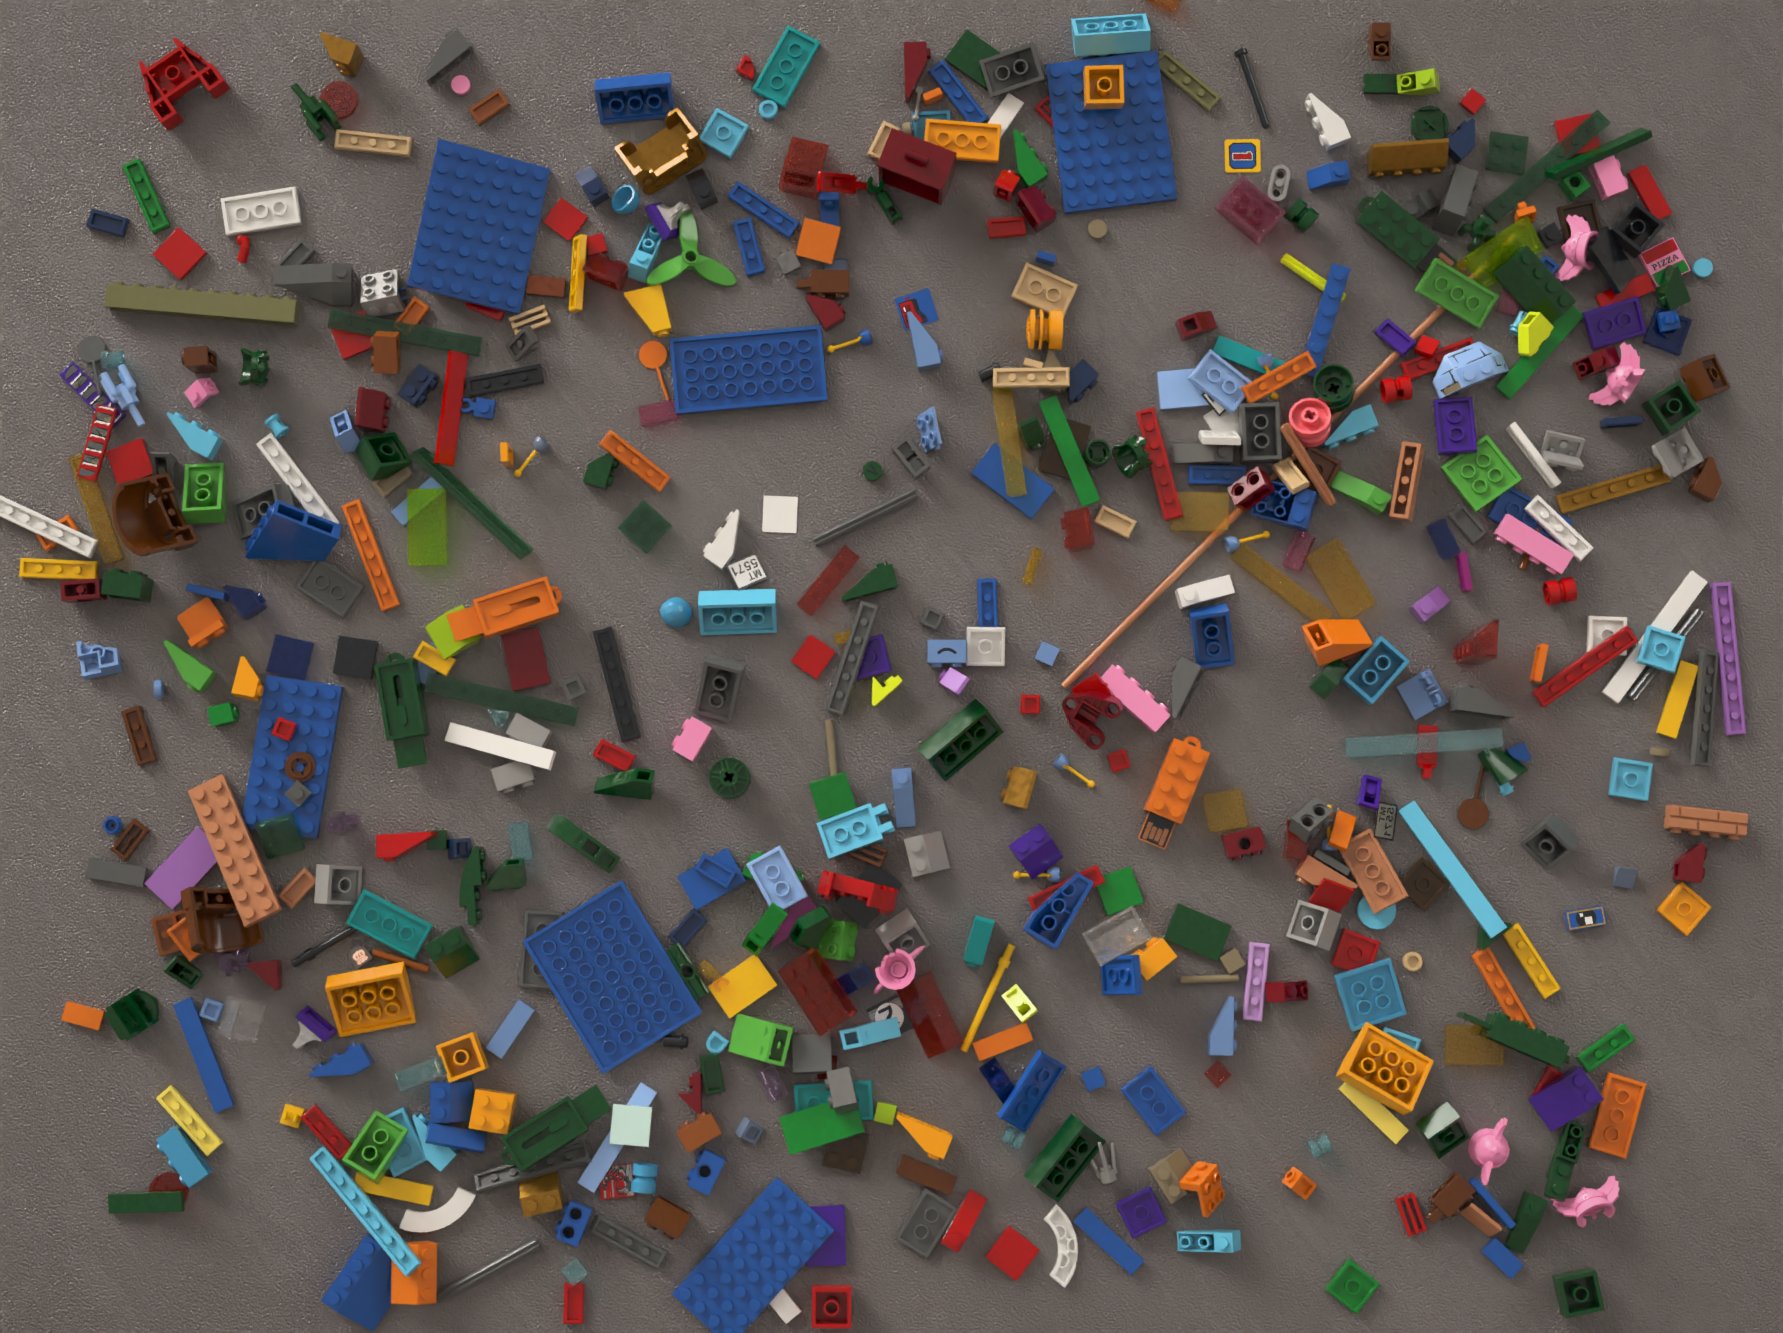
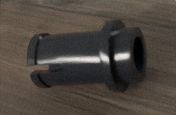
[978,362,1001,383]
[663,1034,688,1050]

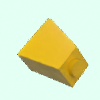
[624,284,673,337]

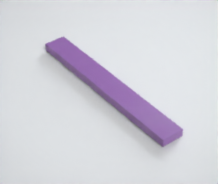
[1710,582,1746,736]

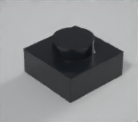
[1537,222,1564,249]

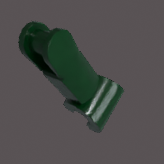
[866,176,903,225]

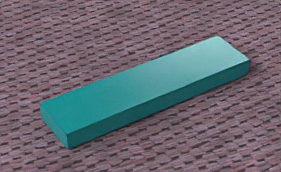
[1213,336,1286,375]

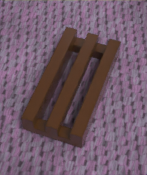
[110,819,151,861]
[847,844,888,868]

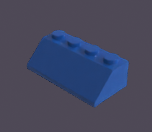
[595,72,674,124]

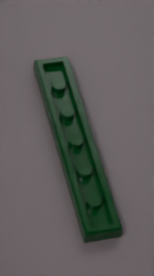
[1544,128,1653,180]

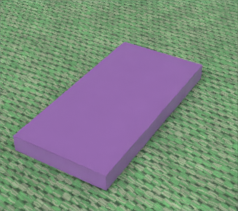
[144,826,218,910]

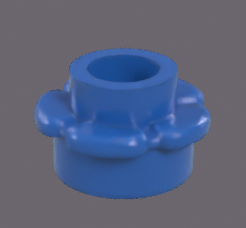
[103,816,122,835]

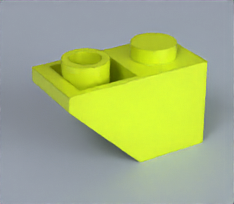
[1518,312,1554,356]

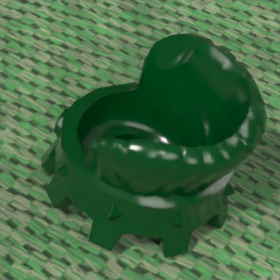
[238,348,270,387]
[1112,434,1153,478]

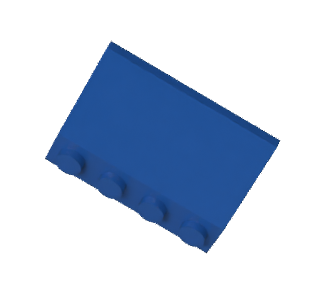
[321,1233,392,1331]

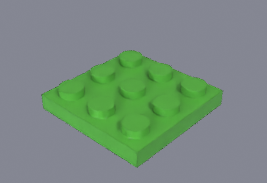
[1440,435,1522,513]

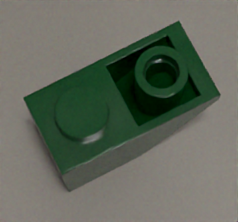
[583,453,619,491]
[486,857,527,891]
[789,906,832,949]

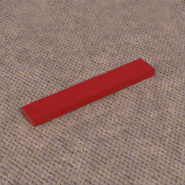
[434,350,468,467]
[1136,407,1183,521]
[1532,625,1638,708]

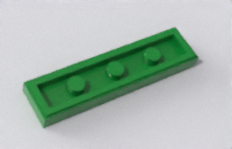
[122,158,171,234]

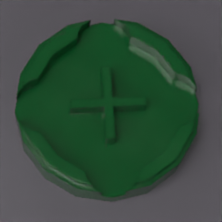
[1410,106,1449,140]

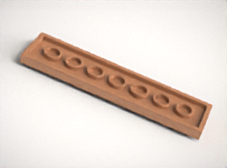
[188,774,282,928]

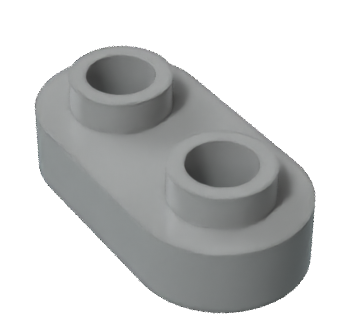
[1267,165,1290,203]

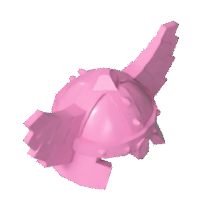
[1554,214,1598,281]
[1589,341,1646,406]
[874,945,926,994]
[1468,1117,1510,1185]
[1550,1176,1620,1228]

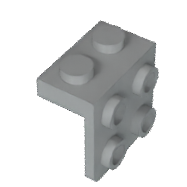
[360,269,405,319]
[1652,427,1704,479]
[1540,430,1585,471]

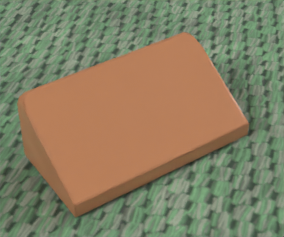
[1459,1202,1502,1237]

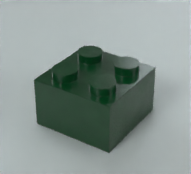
[1641,380,1701,436]
[101,568,154,603]
[1552,1267,1605,1318]

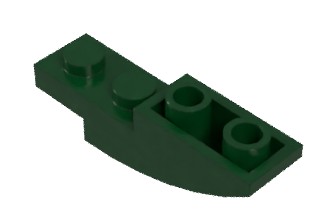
[545,813,621,874]
[459,846,487,925]
[1543,1121,1587,1202]

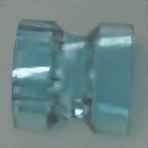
[100,350,125,370]
[1000,1125,1026,1151]
[1307,1133,1333,1159]

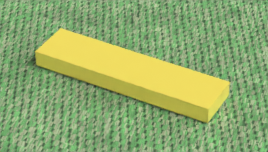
[1338,1082,1409,1144]
[156,1085,223,1156]

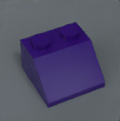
[1009,823,1063,880]

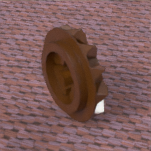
[285,752,316,782]

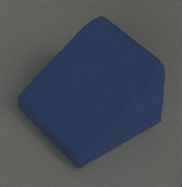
[447,838,471,859]

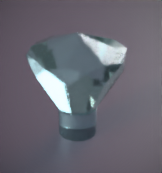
[487,707,509,727]

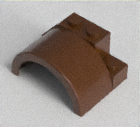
[112,473,199,556]
[180,887,264,954]

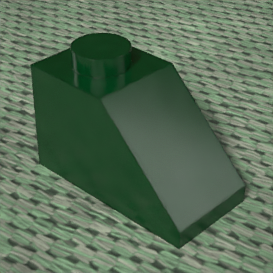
[1656,265,1691,311]
[1017,416,1045,451]
[1309,659,1350,700]

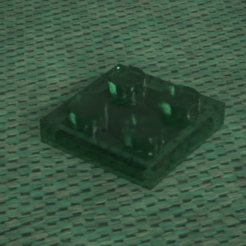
[1485,131,1529,175]
[618,500,672,554]
[254,812,305,860]

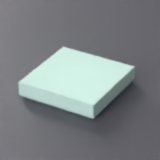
[609,1104,652,1147]

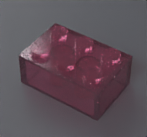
[1215,175,1286,246]

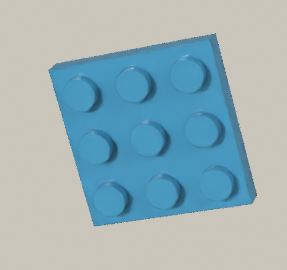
[1334,958,1407,1032]

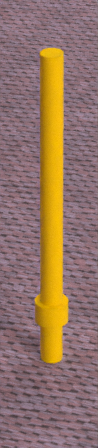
[960,943,1015,1053]

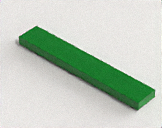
[1495,305,1583,400]
[1038,395,1100,508]

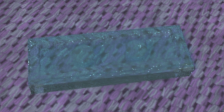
[393,1055,447,1092]

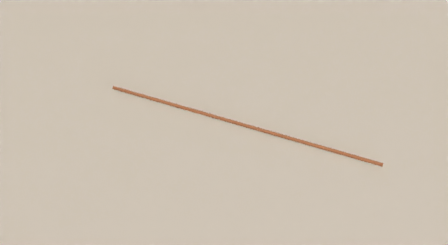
[1061,233,1517,689]

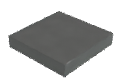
[792,1034,832,1075]

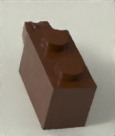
[797,270,850,300]
[1426,1172,1476,1224]

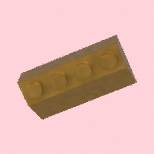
[1366,138,1449,179]

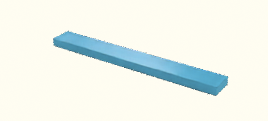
[1398,801,1507,939]
[309,1145,422,1277]

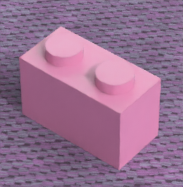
[1588,155,1628,202]
[672,717,713,762]

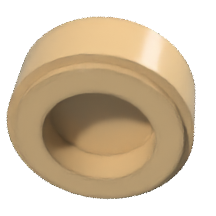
[1402,952,1423,971]

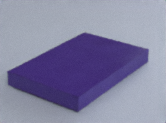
[1582,296,1647,349]
[1433,397,1477,455]
[807,1205,846,1267]

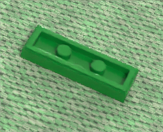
[1576,1023,1635,1073]

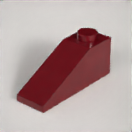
[904,41,931,103]

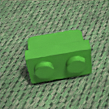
[809,920,858,961]

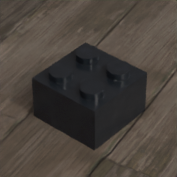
[1610,201,1665,258]

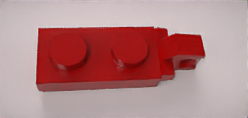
[817,171,867,194]
[1416,725,1438,779]

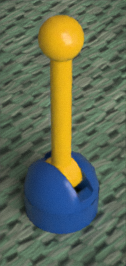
[827,329,873,353]

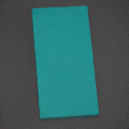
[752,26,821,109]
[345,889,433,959]
[794,1080,874,1120]

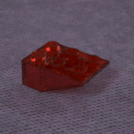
[779,137,829,199]

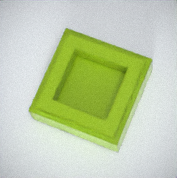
[874,1101,897,1125]

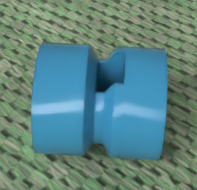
[630,1162,658,1194]

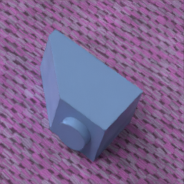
[329,410,361,454]

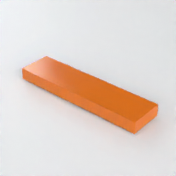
[1241,351,1317,403]
[599,430,671,492]

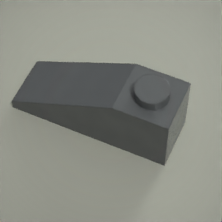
[425,29,474,86]
[1173,443,1233,465]
[1172,657,1206,720]

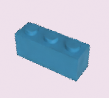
[156,1125,213,1188]

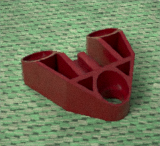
[1062,690,1123,750]

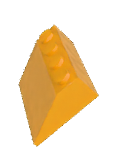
[325,961,416,1037]
[1336,1022,1434,1115]

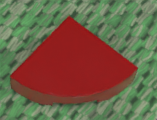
[736,55,755,81]

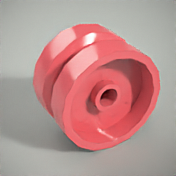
[1289,398,1331,448]

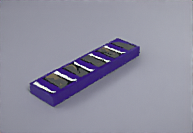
[59,361,127,429]

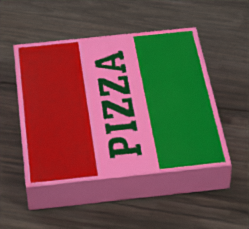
[1638,237,1690,288]

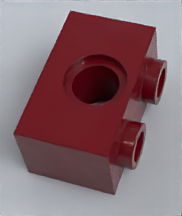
[60,578,107,603]
[1221,826,1266,861]

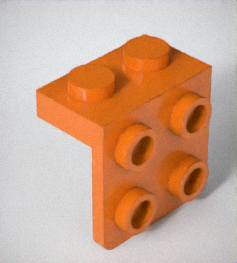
[177,597,229,649]
[1179,1161,1225,1218]

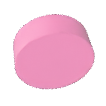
[451,75,471,96]

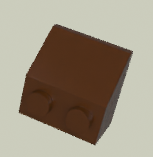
[1679,354,1731,403]

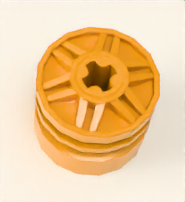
[1026,309,1063,350]

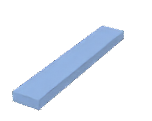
[577,1082,657,1193]

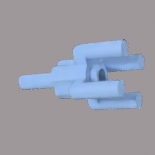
[100,364,145,427]

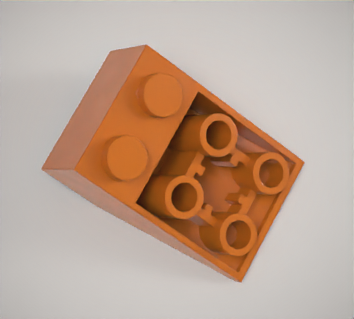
[1302,619,1373,667]

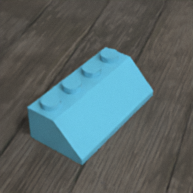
[1071,13,1151,58]
[698,589,777,635]

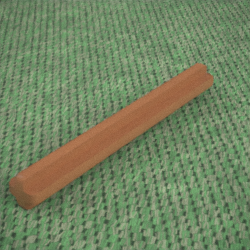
[1280,423,1336,506]

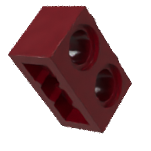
[1227,466,1275,512]

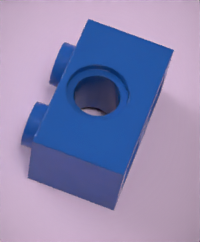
[686,1148,727,1196]

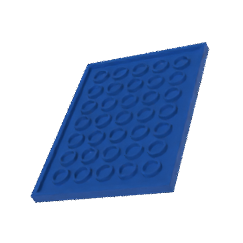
[1045,51,1177,214]
[406,139,550,315]
[522,880,703,1074]

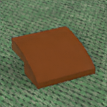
[151,910,186,956]

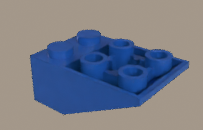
[1250,481,1318,533]

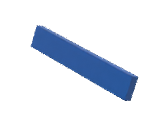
[173,997,235,1113]

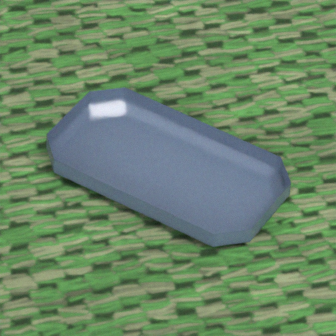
[823,258,849,270]

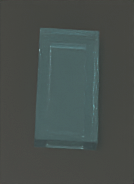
[508,821,533,861]

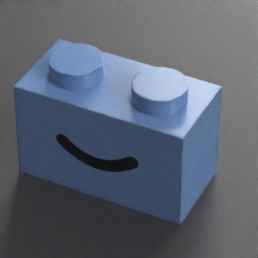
[927,640,966,668]

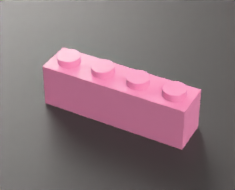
[1493,514,1574,575]
[1101,664,1170,733]

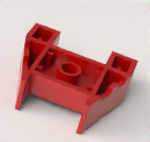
[139,38,231,131]
[817,870,899,915]

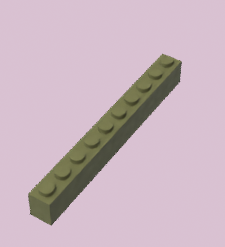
[104,282,300,327]

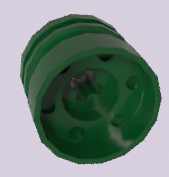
[1313,364,1354,413]
[709,757,751,799]

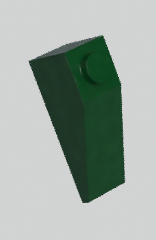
[841,562,898,603]
[1504,1191,1548,1253]

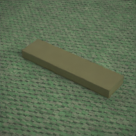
[1158,50,1222,113]

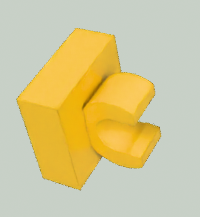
[280,1104,306,1128]

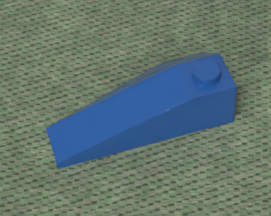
[1023,872,1094,950]

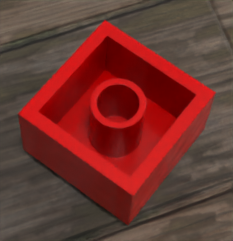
[812,1284,852,1328]

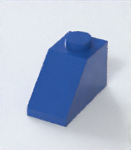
[1306,161,1350,190]

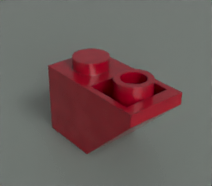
[1175,311,1217,342]
[1572,346,1621,380]
[1673,844,1707,883]
[1265,980,1308,1002]

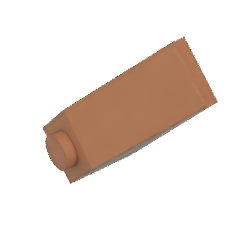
[1294,855,1358,888]

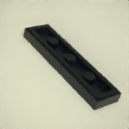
[466,364,545,398]

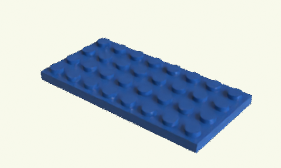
[669,325,828,415]
[242,675,343,838]
[672,1176,835,1333]

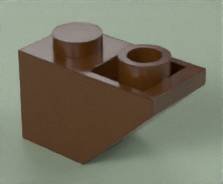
[1368,23,1391,61]
[1687,456,1722,503]

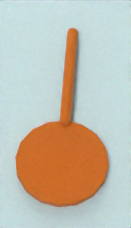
[639,341,670,402]

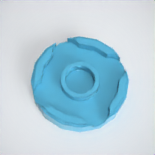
[1357,896,1396,930]

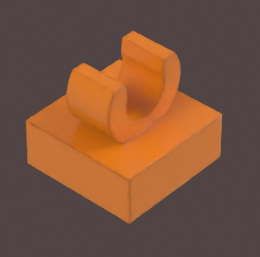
[1514,201,1537,227]

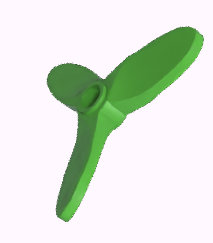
[646,211,736,287]

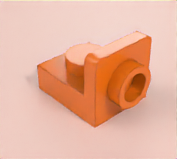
[1282,1167,1317,1200]

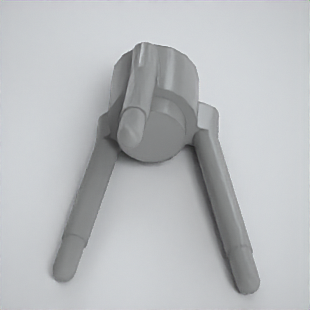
[1090,1142,1118,1184]

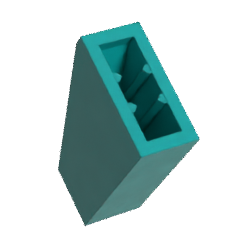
[963,915,995,968]

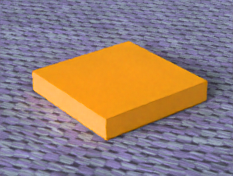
[1656,882,1712,936]

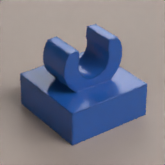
[1656,309,1681,333]

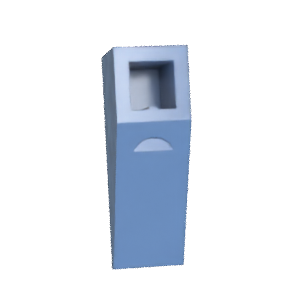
[1207,996,1237,1056]

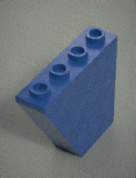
[244,500,342,561]

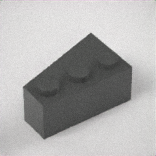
[1432,164,1479,237]

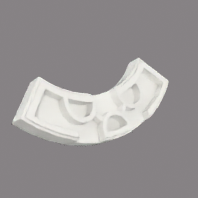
[399,1187,477,1232]
[1044,1204,1078,1288]

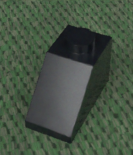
[685,168,718,210]

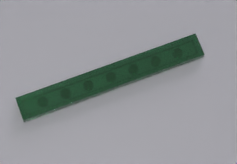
[1483,109,1611,224]
[327,309,482,357]
[410,447,533,560]
[424,672,579,727]

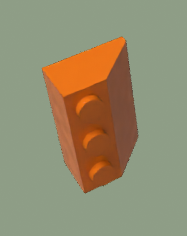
[391,1241,437,1305]

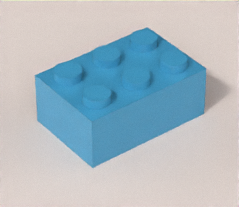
[1341,636,1410,706]

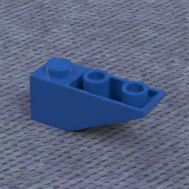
[309,1042,375,1077]

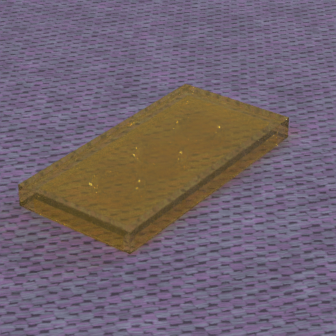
[1304,538,1376,619]

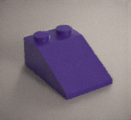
[1528,1065,1604,1132]

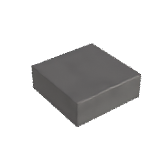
[776,250,801,276]

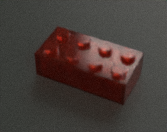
[777,949,858,1037]

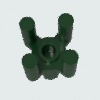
[291,83,341,142]
[1457,214,1496,253]

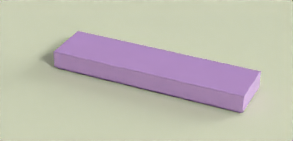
[1242,942,1270,1022]

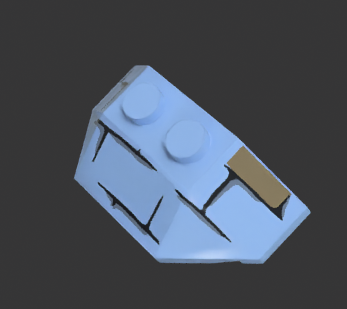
[1432,342,1509,399]

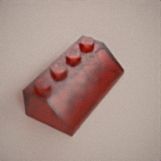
[1453,619,1499,665]
[896,971,963,1058]

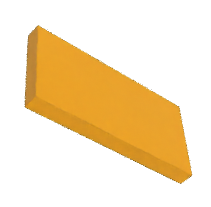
[924,119,1001,163]

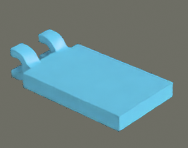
[816,803,895,860]

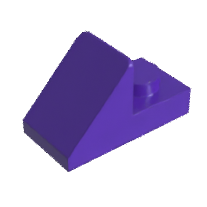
[1355,774,1382,811]

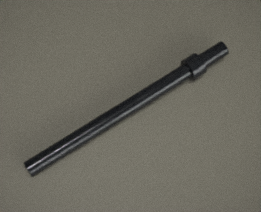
[291,901,394,967]

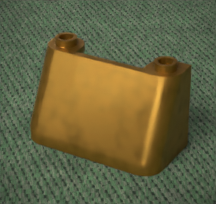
[614,107,707,195]

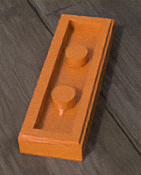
[972,1022,1033,1062]

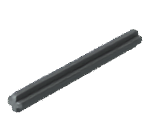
[813,489,918,547]
[1628,608,1704,702]
[436,1238,541,1303]

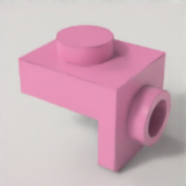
[184,377,219,408]

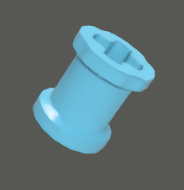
[264,414,290,439]

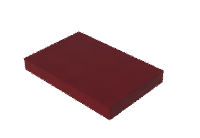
[501,627,551,692]

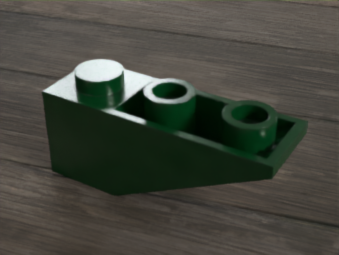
[594,768,655,800]

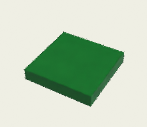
[809,772,856,820]
[1097,866,1144,916]
[1325,1258,1380,1315]

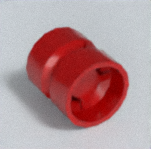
[1380,375,1413,404]
[1543,577,1577,606]

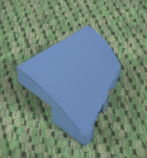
[76,641,123,680]

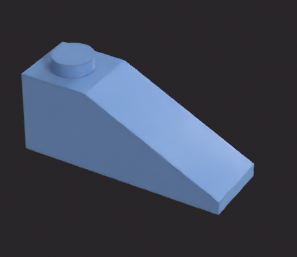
[907,311,944,371]
[892,768,916,828]

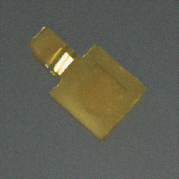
[699,959,730,993]

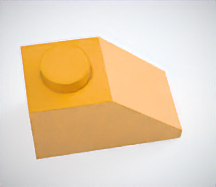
[231,656,264,702]

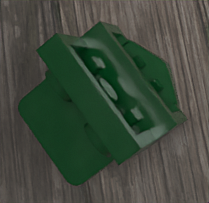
[104,988,160,1041]

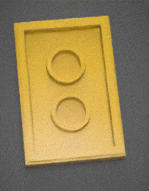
[708,955,777,1019]

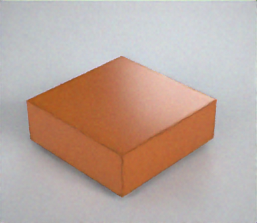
[922,87,943,106]

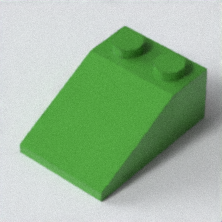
[182,462,226,524]
[342,1110,409,1185]

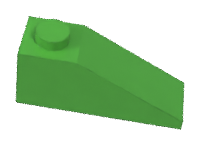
[1330,470,1392,515]
[164,640,218,692]

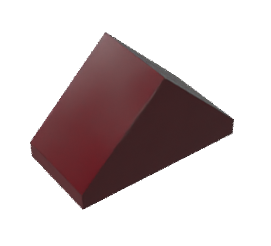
[247,960,283,991]

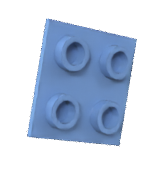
[917,406,942,453]
[1396,668,1448,720]

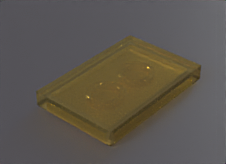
[1171,492,1229,531]
[1444,1024,1504,1066]

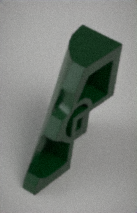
[1477,745,1528,786]

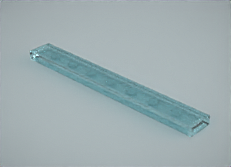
[1345,728,1503,758]

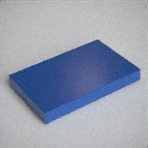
[677,848,747,910]
[1099,955,1143,995]
[1120,1065,1187,1136]

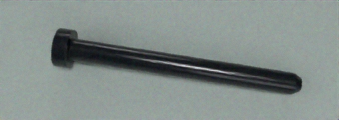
[1234,48,1270,129]

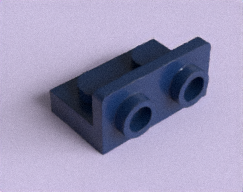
[397,364,439,408]

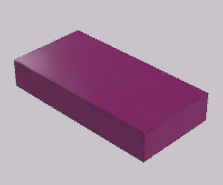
[1455,552,1473,593]

